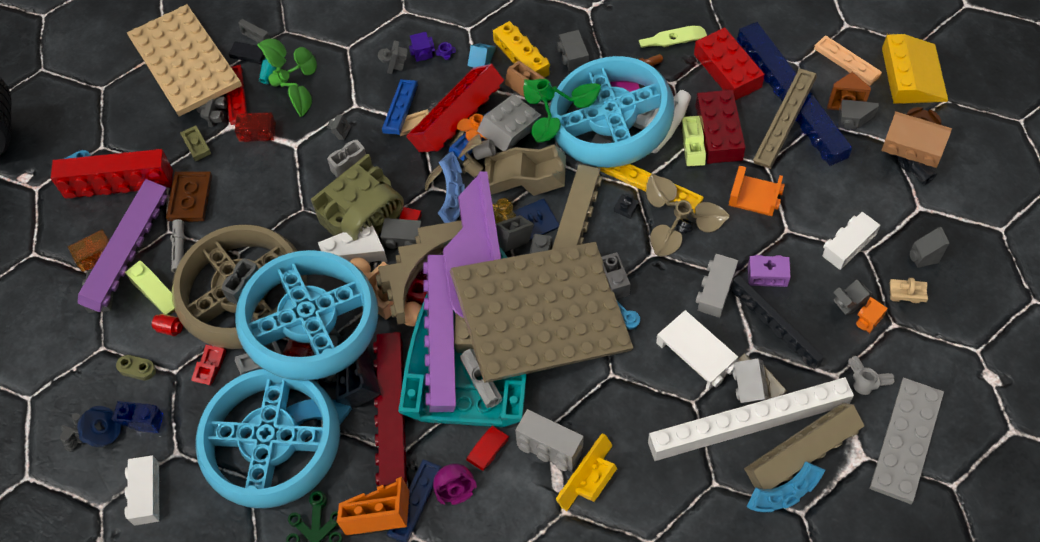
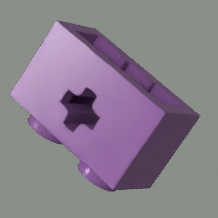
[748,255,790,287]

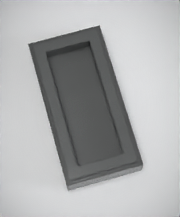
[238,19,270,43]

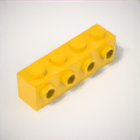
[493,21,550,78]

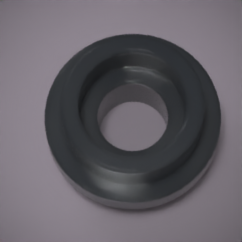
[676,218,693,233]

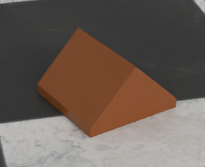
[827,71,871,110]

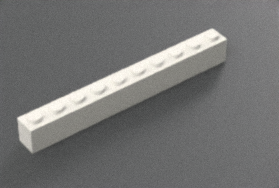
[648,377,854,461]

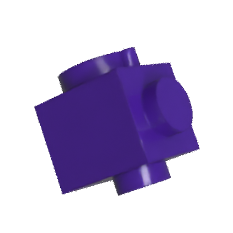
[409,32,435,62]

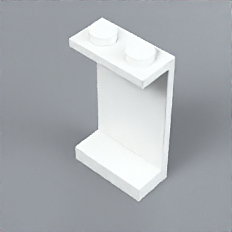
[656,310,738,391]

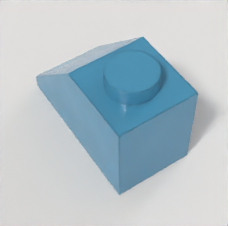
[468,43,496,67]

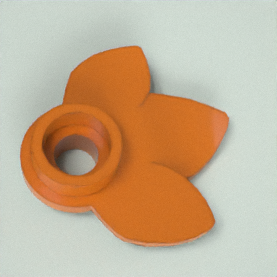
[457,114,486,141]

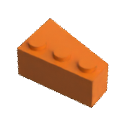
[337,477,410,535]

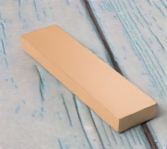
[814,35,882,86]

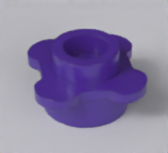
[435,42,456,60]

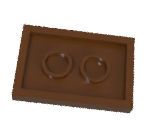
[166,172,212,221]

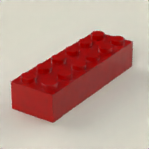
[406,64,504,152]
[51,149,173,199]

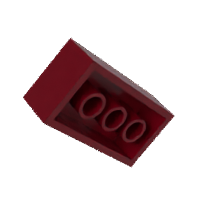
[695,90,746,164]

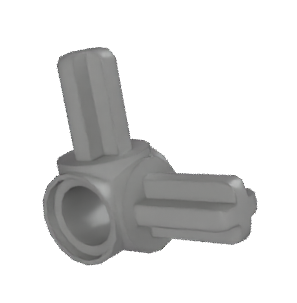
[848,356,895,395]

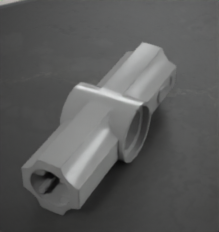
[460,349,502,408]

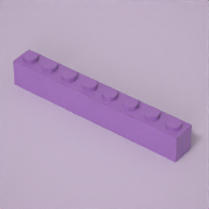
[78,179,168,312]
[423,255,456,412]

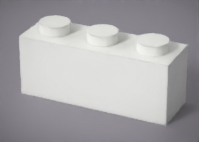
[822,212,880,270]
[125,455,159,526]

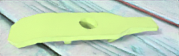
[639,26,707,48]

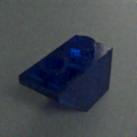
[112,401,164,433]

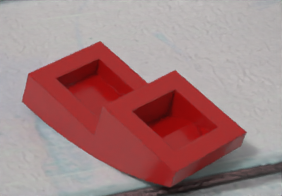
[191,345,227,386]
[466,426,509,471]

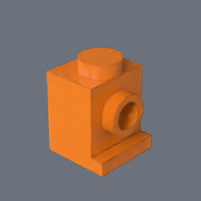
[856,297,888,333]

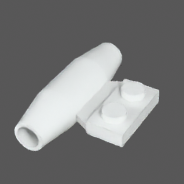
[633,90,691,153]

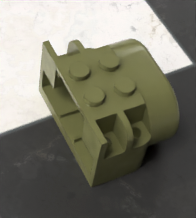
[311,154,404,241]

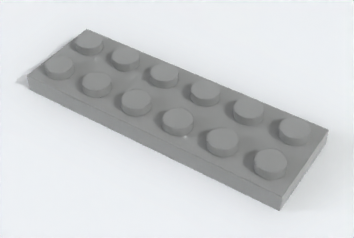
[869,377,944,504]

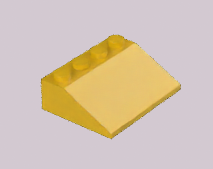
[882,34,948,104]

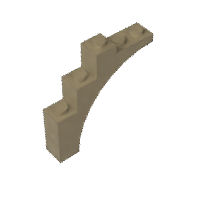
[376,220,462,324]

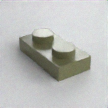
[180,126,211,161]

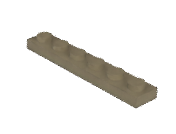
[753,68,817,169]

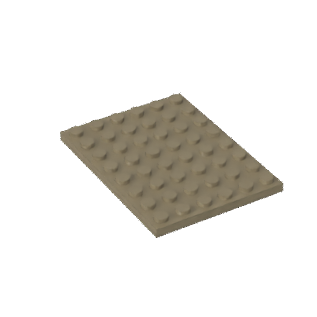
[450,242,634,383]

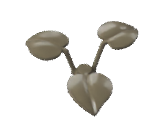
[425,130,484,191]
[646,174,730,256]

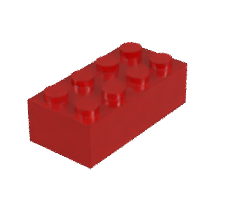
[694,28,765,100]

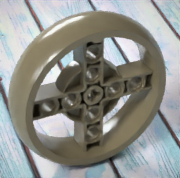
[172,225,307,349]

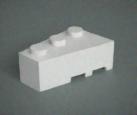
[318,223,387,264]

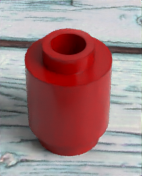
[152,314,183,336]

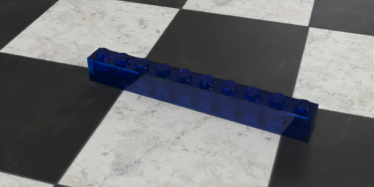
[737,22,852,166]

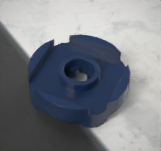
[77,406,121,447]

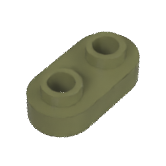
[116,355,156,380]

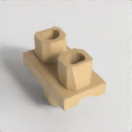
[890,278,928,303]

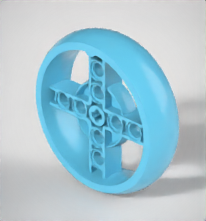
[550,56,675,168]
[235,250,378,380]
[196,369,340,508]

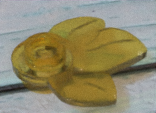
[492,198,516,224]

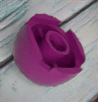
[433,464,477,505]

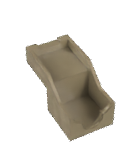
[485,144,566,196]

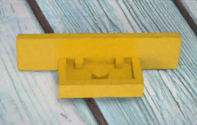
[556,433,617,511]

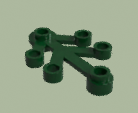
[286,491,343,542]

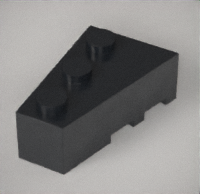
[336,348,381,408]

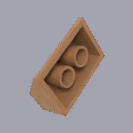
[881,112,952,168]

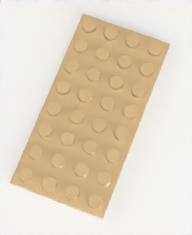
[127,4,242,116]

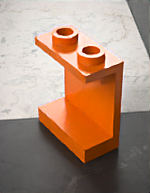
[729,166,785,216]

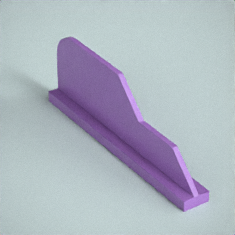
[443,172,501,318]

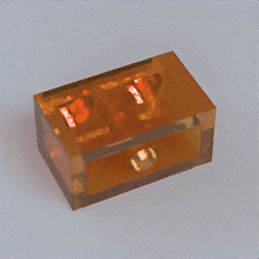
[68,229,110,272]

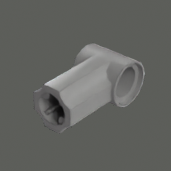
[472,139,499,160]

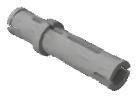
[170,219,186,273]

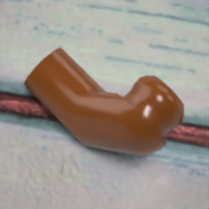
[639,54,663,66]

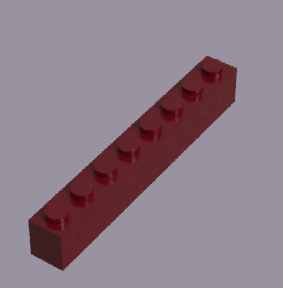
[373,332,407,487]

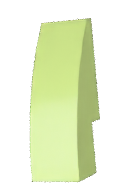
[682,116,706,166]

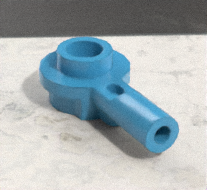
[617,301,640,330]

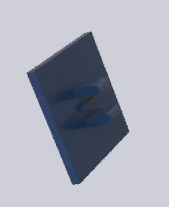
[511,198,559,241]

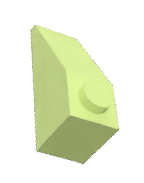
[125,261,175,315]

